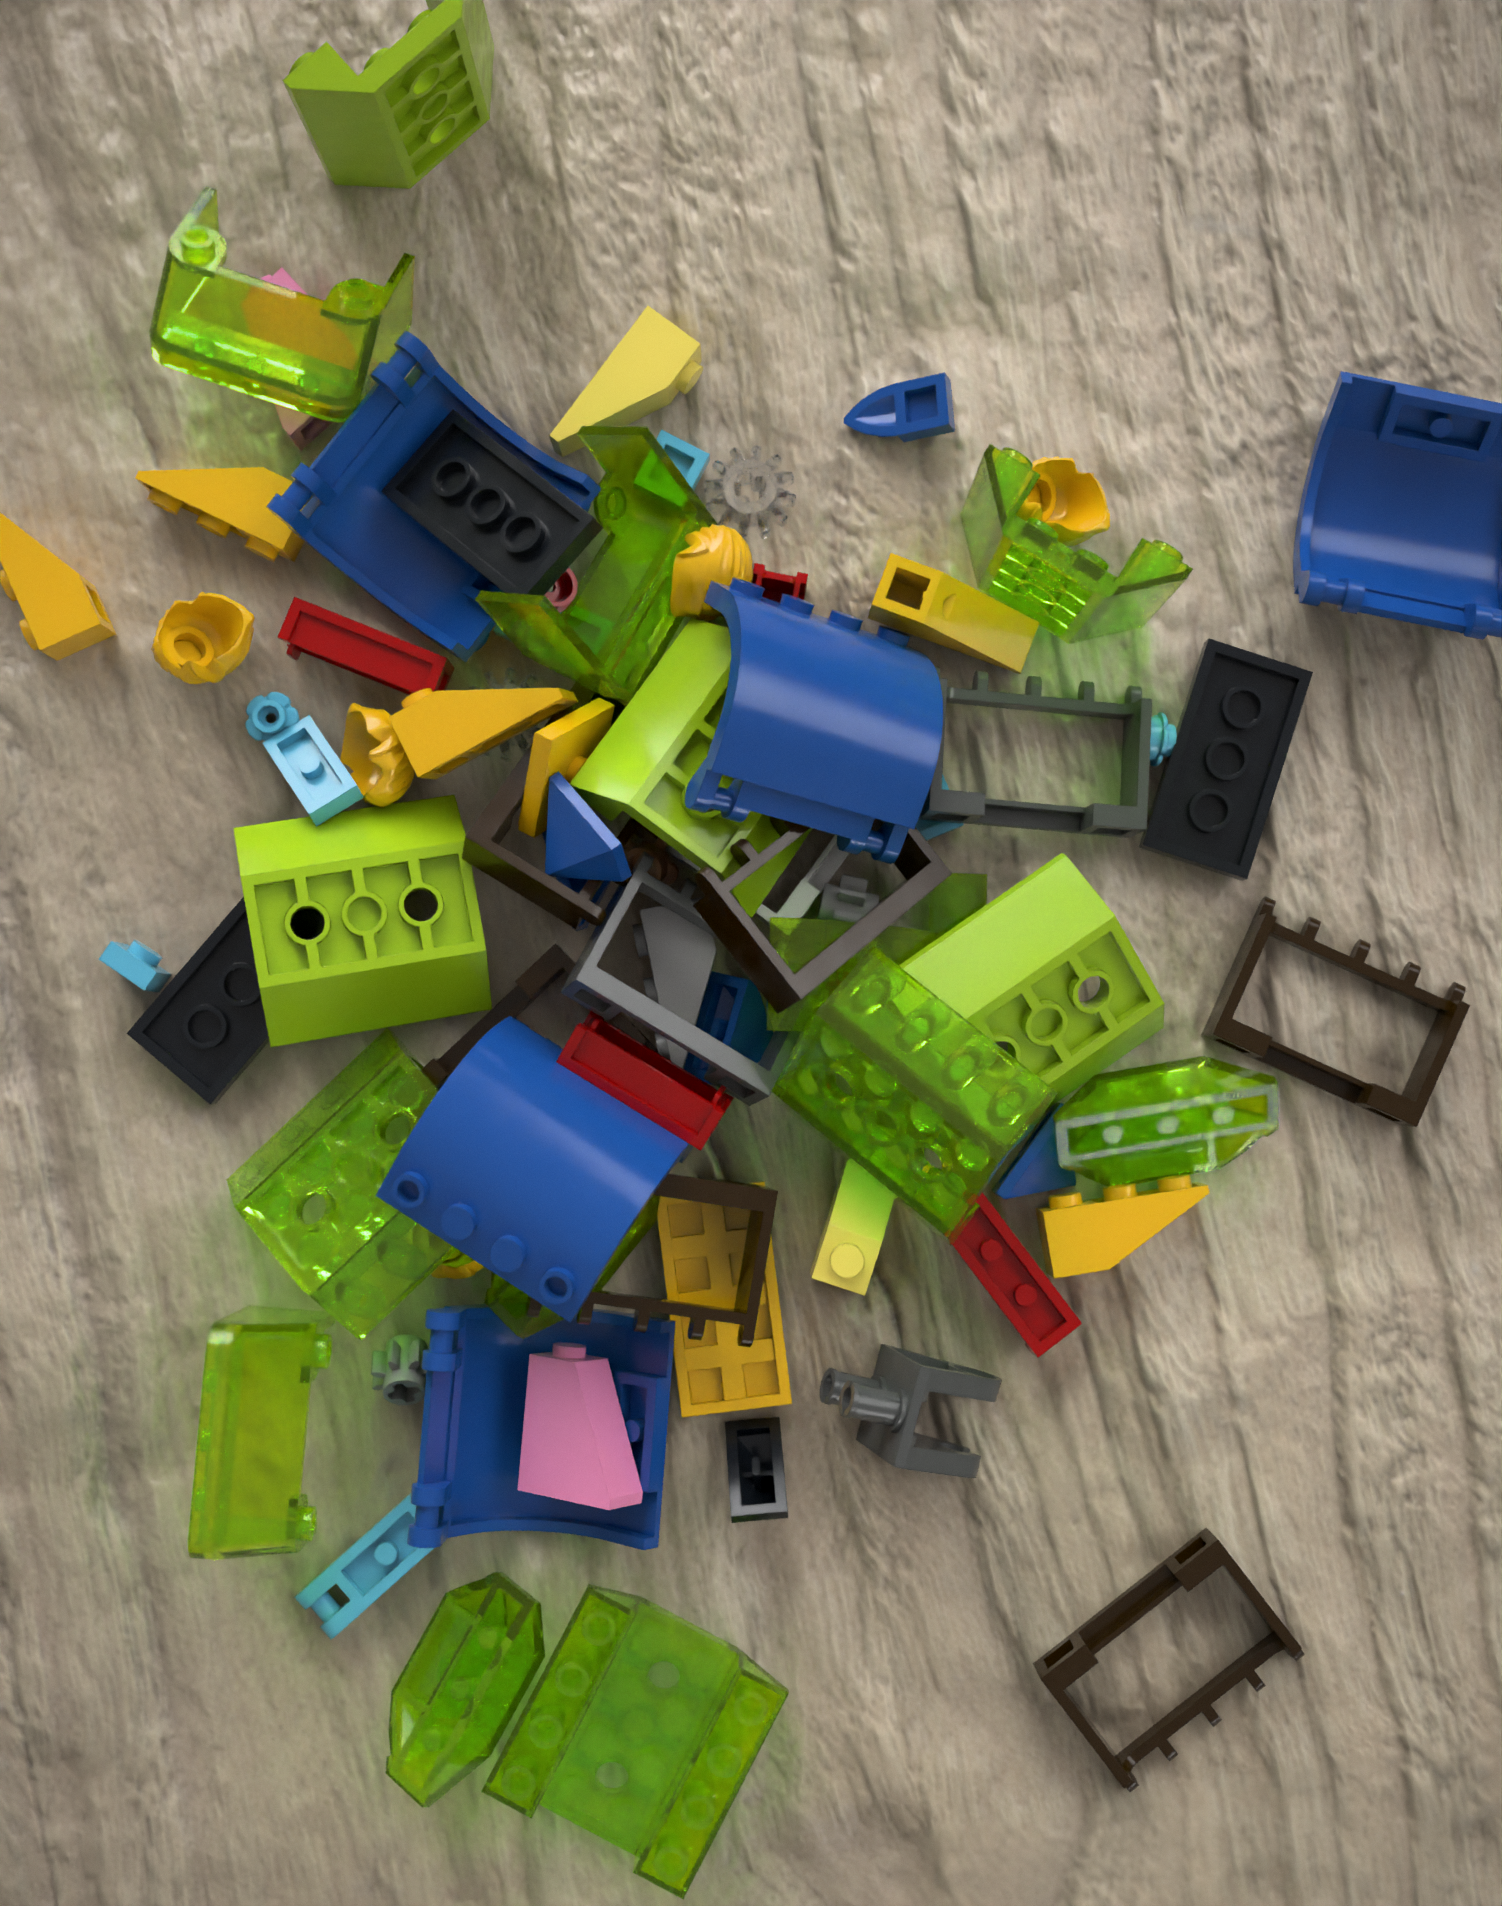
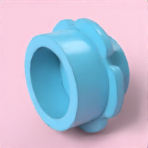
[245,692,299,741]
[1150,712,1177,766]

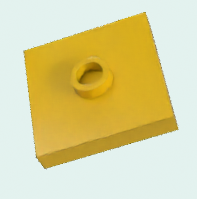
[518,698,615,838]

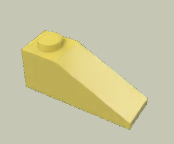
[549,306,703,457]
[810,1116,912,1296]

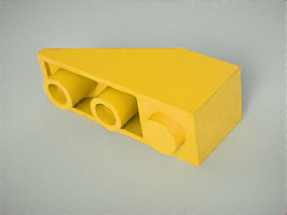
[135,467,313,562]
[0,512,117,661]
[868,553,1040,674]
[1035,1174,1209,1279]

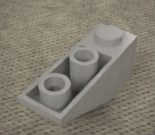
[632,897,717,1069]

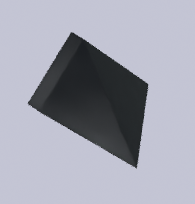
[725,1417,788,1523]

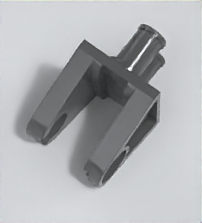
[820,1344,1002,1478]

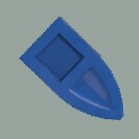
[844,372,955,442]

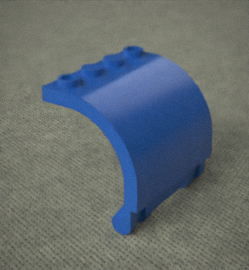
[266,331,602,663]
[1293,371,1502,640]
[685,577,943,864]
[376,1016,693,1323]
[407,1304,676,1550]

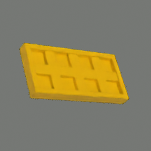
[655,1181,792,1418]

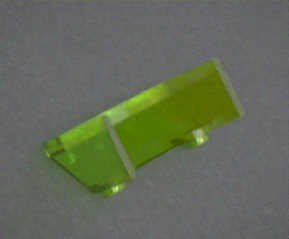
[149,186,415,422]
[475,426,718,700]
[188,1305,336,1560]

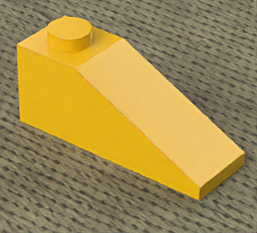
[388,688,578,779]

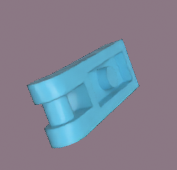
[294,1493,434,1639]

